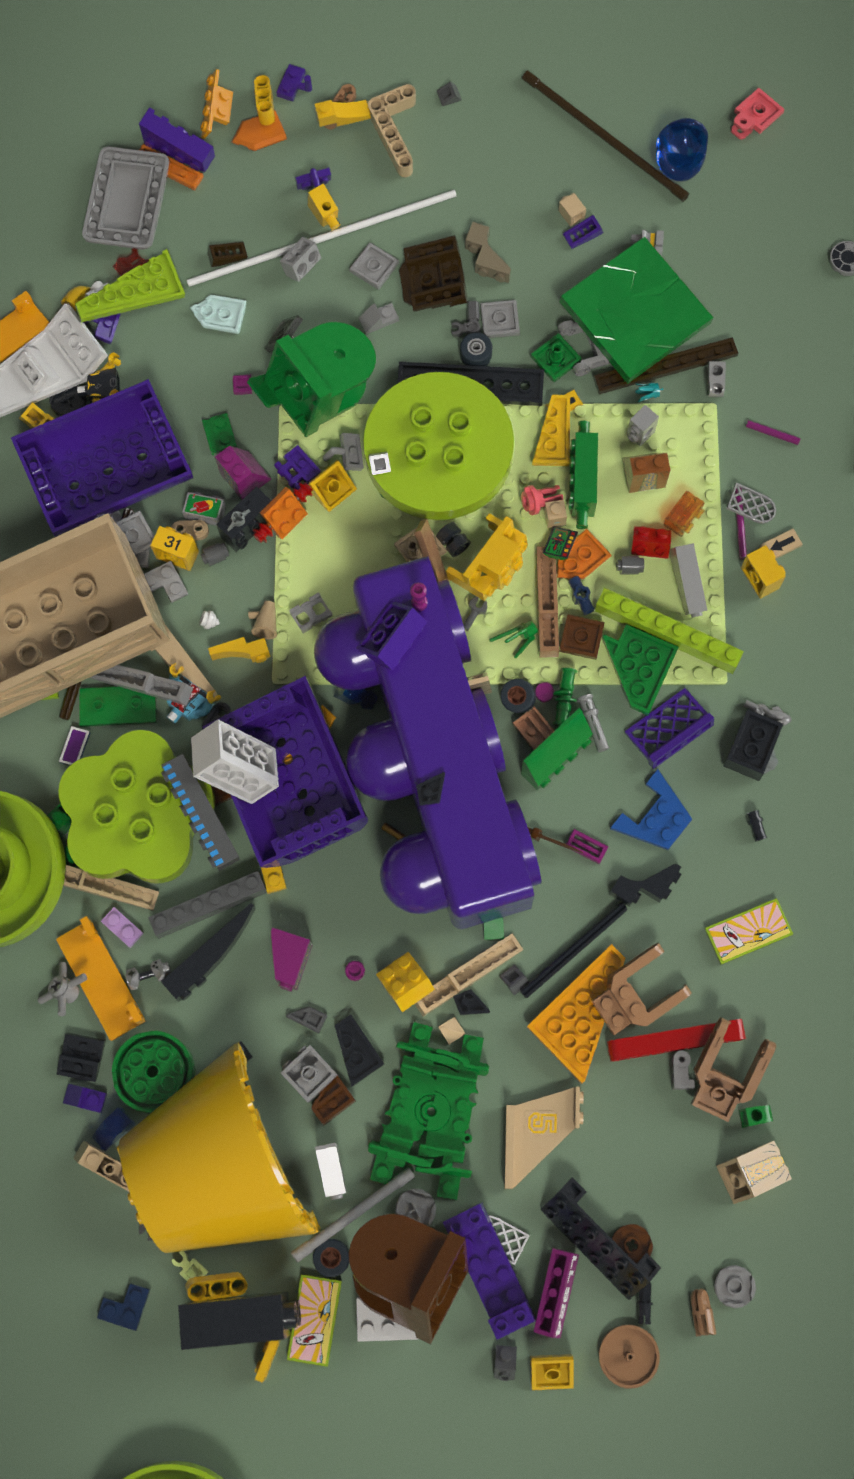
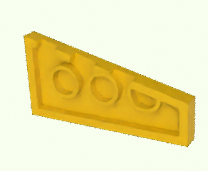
[532,395,570,466]

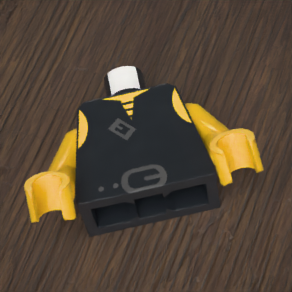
[77,352,121,403]

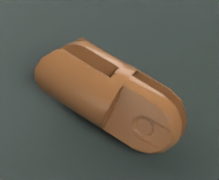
[691,1289,716,1336]

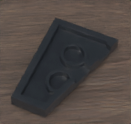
[334,1014,385,1087]

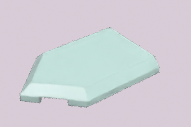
[190,295,246,334]

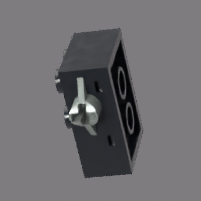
[216,486,272,552]
[723,709,783,781]

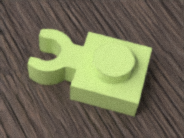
[172,1251,209,1288]

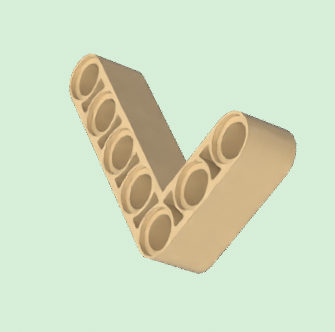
[368,84,416,177]

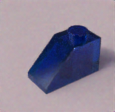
[92,1107,135,1152]

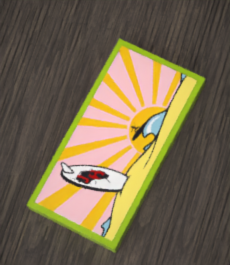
[704,898,793,965]
[287,1274,342,1367]

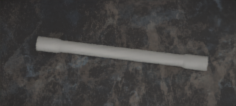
[291,1167,415,1263]

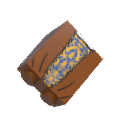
[622,452,670,493]

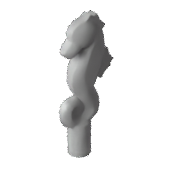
[744,700,792,726]

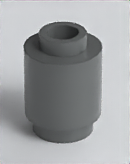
[200,542,230,566]
[616,556,644,575]

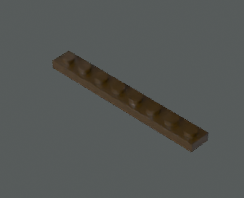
[594,337,738,395]

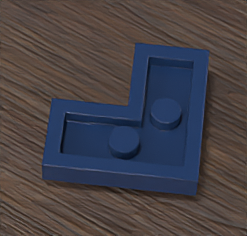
[97,1283,151,1331]

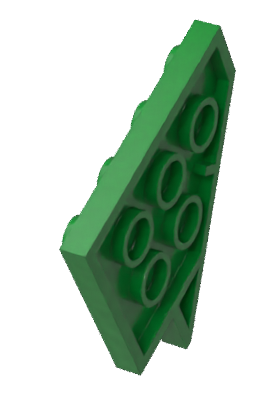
[602,624,679,716]

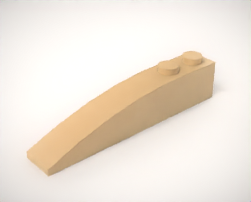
[150,624,218,698]

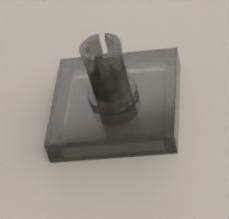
[264,315,303,353]

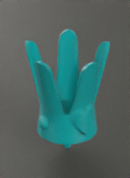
[635,383,663,402]

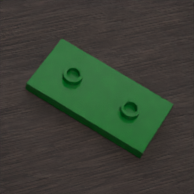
[79,687,157,727]

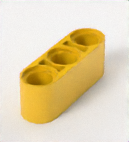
[254,75,275,125]
[185,1272,248,1301]

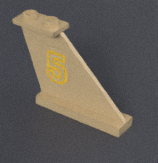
[504,1087,584,1189]

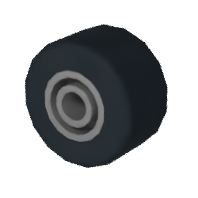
[460,333,493,366]

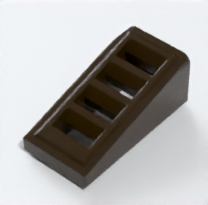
[208,242,248,267]

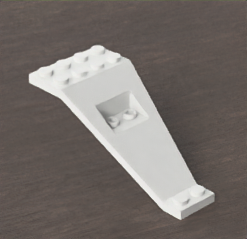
[0,303,108,417]

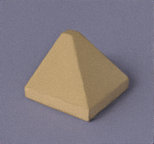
[438,1017,466,1045]

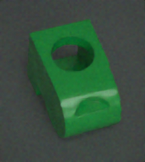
[739,1105,773,1128]

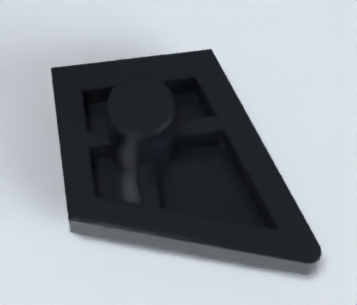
[416,772,445,806]
[453,989,490,1015]

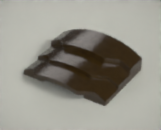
[399,235,468,312]

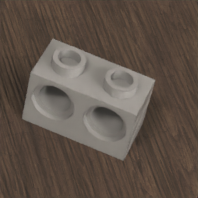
[280,237,321,282]

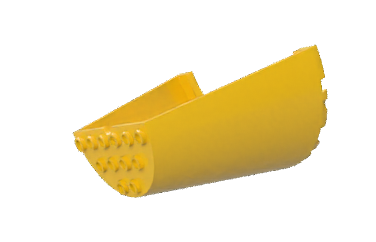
[117,1042,321,1253]

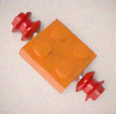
[253,483,313,543]

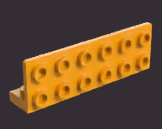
[0,291,50,363]
[56,916,146,1041]

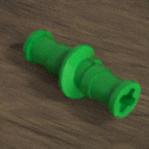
[552,668,578,726]

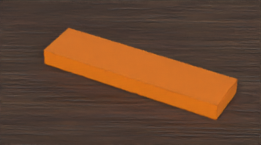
[139,144,204,191]

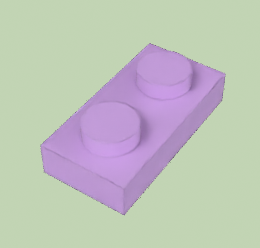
[101,907,144,948]

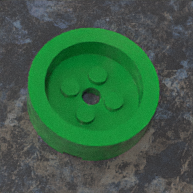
[112,1031,195,1114]

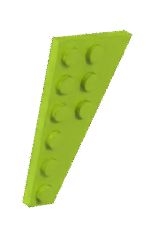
[75,249,185,323]

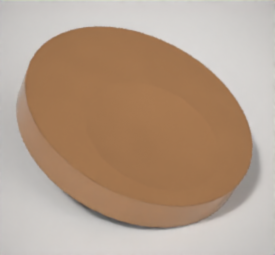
[599,1324,660,1389]

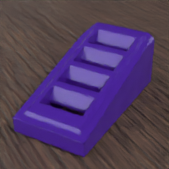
[563,215,603,249]

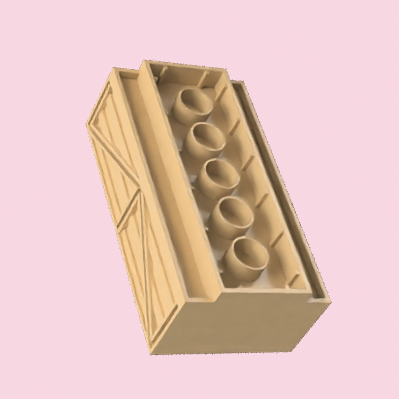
[0,513,171,718]

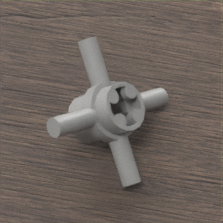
[38,962,87,1016]

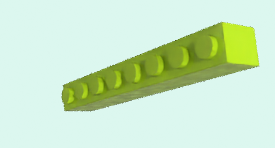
[595,588,744,674]

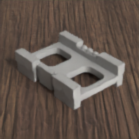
[289,592,333,634]

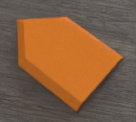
[232,109,287,151]
[557,529,612,579]

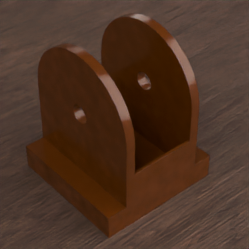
[349,1214,468,1345]

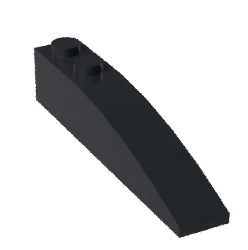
[161,903,256,1002]

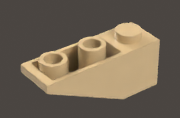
[73,1141,129,1192]

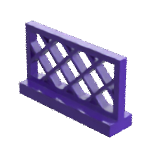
[625,688,714,769]

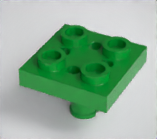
[531,333,582,383]

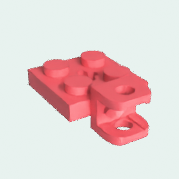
[731,88,785,140]

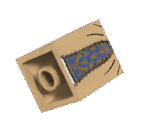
[716,1141,792,1204]

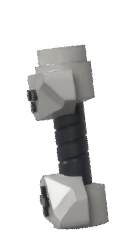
[125,959,171,990]

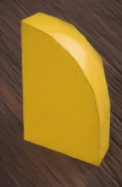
[61,286,91,312]

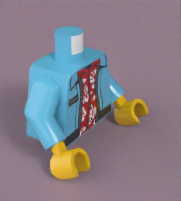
[166,663,221,724]

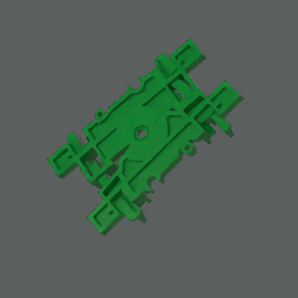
[368,1022,489,1200]

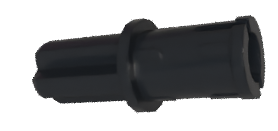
[637,1282,653,1325]

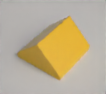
[309,460,357,512]
[530,1354,574,1390]

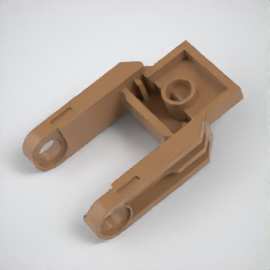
[591,943,692,1035]
[691,1017,776,1122]

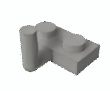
[323,433,364,471]

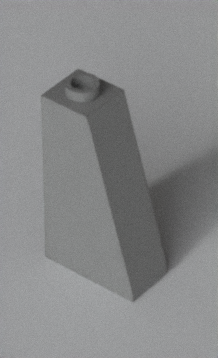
[669,543,708,618]

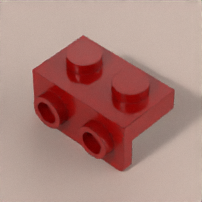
[631,526,671,559]

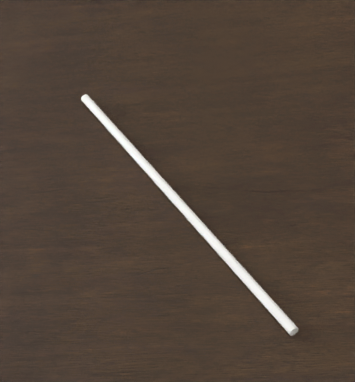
[187,190,456,287]

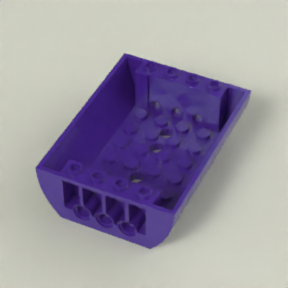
[203,676,368,868]

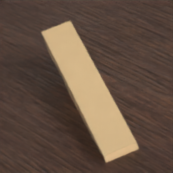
[468,672,492,694]
[63,865,159,911]
[415,933,523,1017]

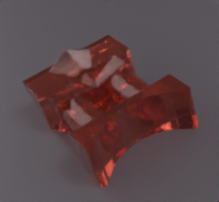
[113,248,149,276]

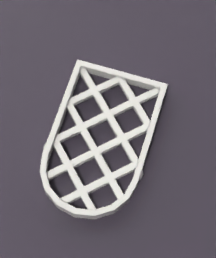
[489,1216,530,1265]

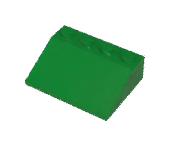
[521,708,593,790]

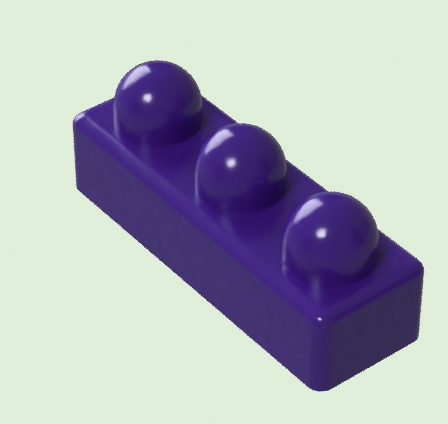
[314,556,542,929]

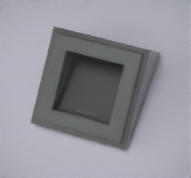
[437,81,462,106]
[499,964,529,995]

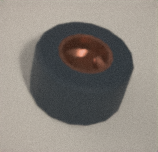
[500,678,536,713]
[313,1239,349,1277]

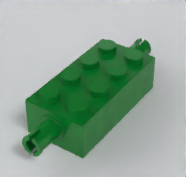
[568,420,598,529]

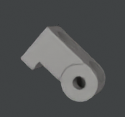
[707,361,726,397]
[671,1051,695,1090]

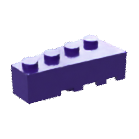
[139,107,215,173]

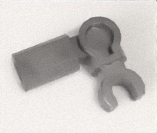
[452,301,481,338]

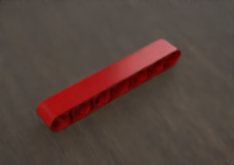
[607,1019,746,1062]

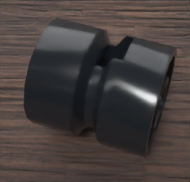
[436,521,471,557]

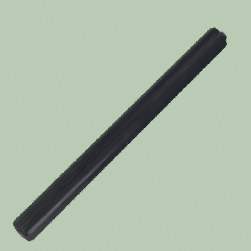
[520,902,627,998]

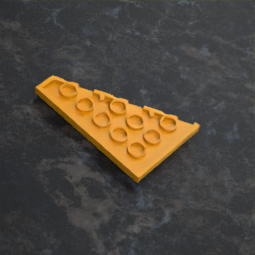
[527,944,626,1084]

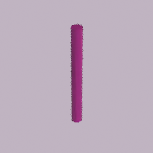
[735,488,747,560]

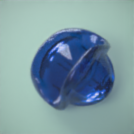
[656,118,709,181]

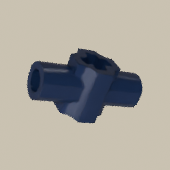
[568,576,595,615]

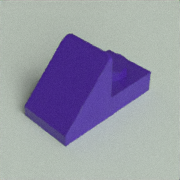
[63,1084,107,1113]

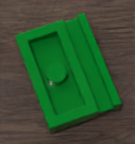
[202,413,237,455]

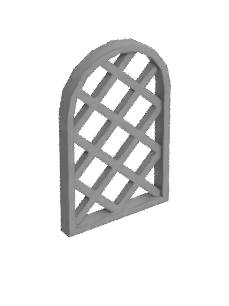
[726,483,776,524]

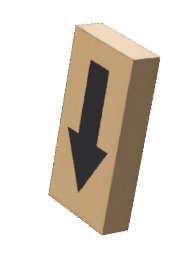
[760,528,803,559]

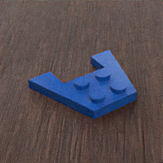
[610,769,692,850]

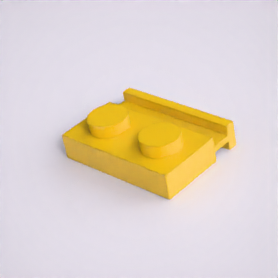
[254,1340,281,1383]

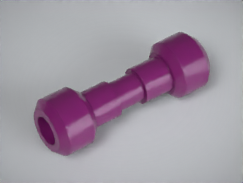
[410,582,428,611]

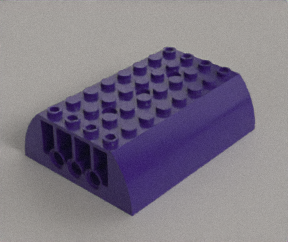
[11,379,193,537]

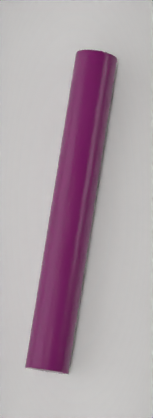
[746,420,801,445]

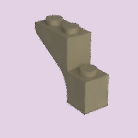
[465,222,511,283]

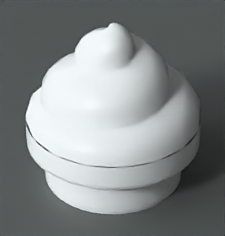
[199,610,220,629]

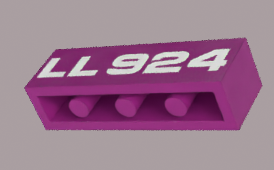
[534,1248,579,1338]

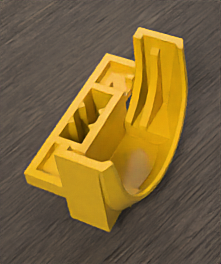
[446,513,528,601]

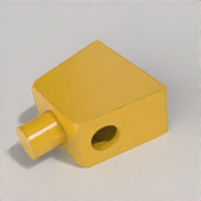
[308,184,341,230]

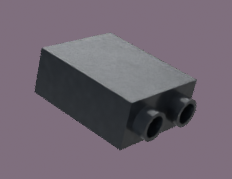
[178,1291,301,1350]

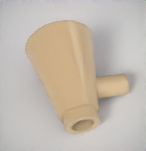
[248,601,277,640]

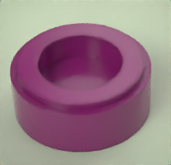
[535,682,554,702]
[345,961,365,981]

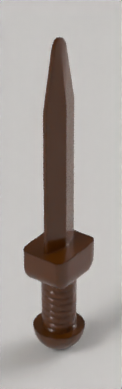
[528,827,583,853]

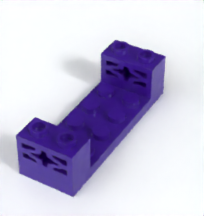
[443,1203,536,1340]

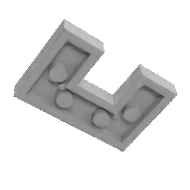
[144,561,188,603]

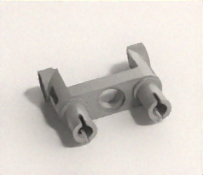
[558,320,610,376]

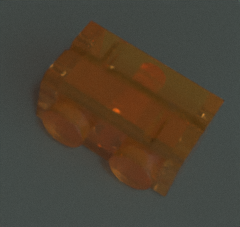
[663,491,705,537]

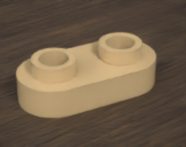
[171,520,209,540]

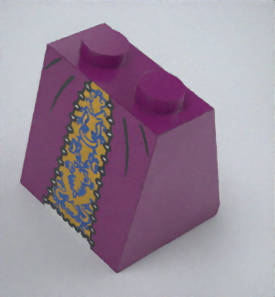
[215,446,271,500]
[271,928,313,992]

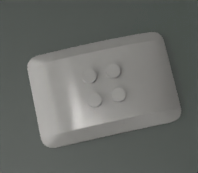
[82,147,169,249]

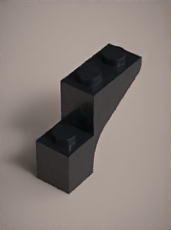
[609,864,682,907]

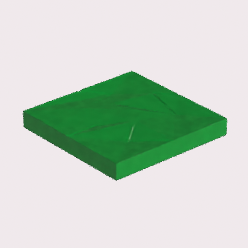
[559,237,714,384]

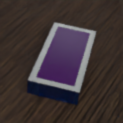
[59,726,91,766]

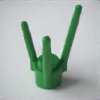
[489,620,538,659]

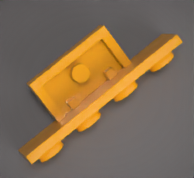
[200,69,233,139]

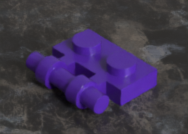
[274,445,322,490]

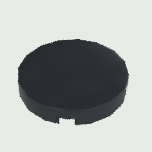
[49,385,86,416]

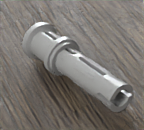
[577,694,609,752]

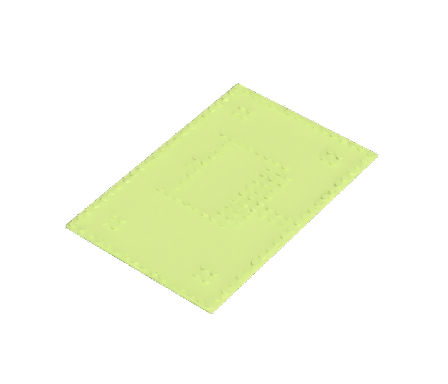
[272,403,727,685]

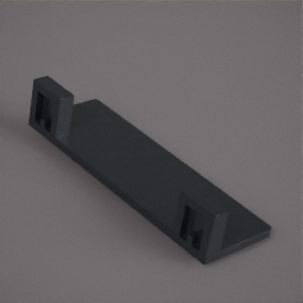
[541,1177,661,1300]

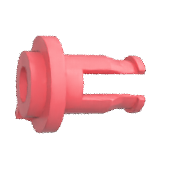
[521,485,563,515]

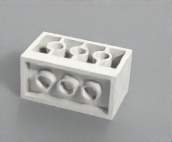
[191,720,279,804]

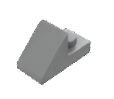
[359,303,399,334]

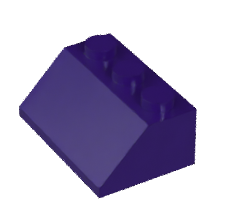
[356,600,427,670]

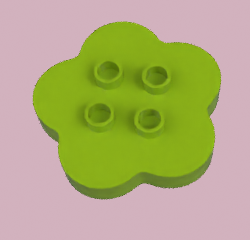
[58,730,215,884]

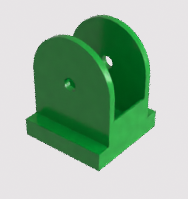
[263,322,376,437]

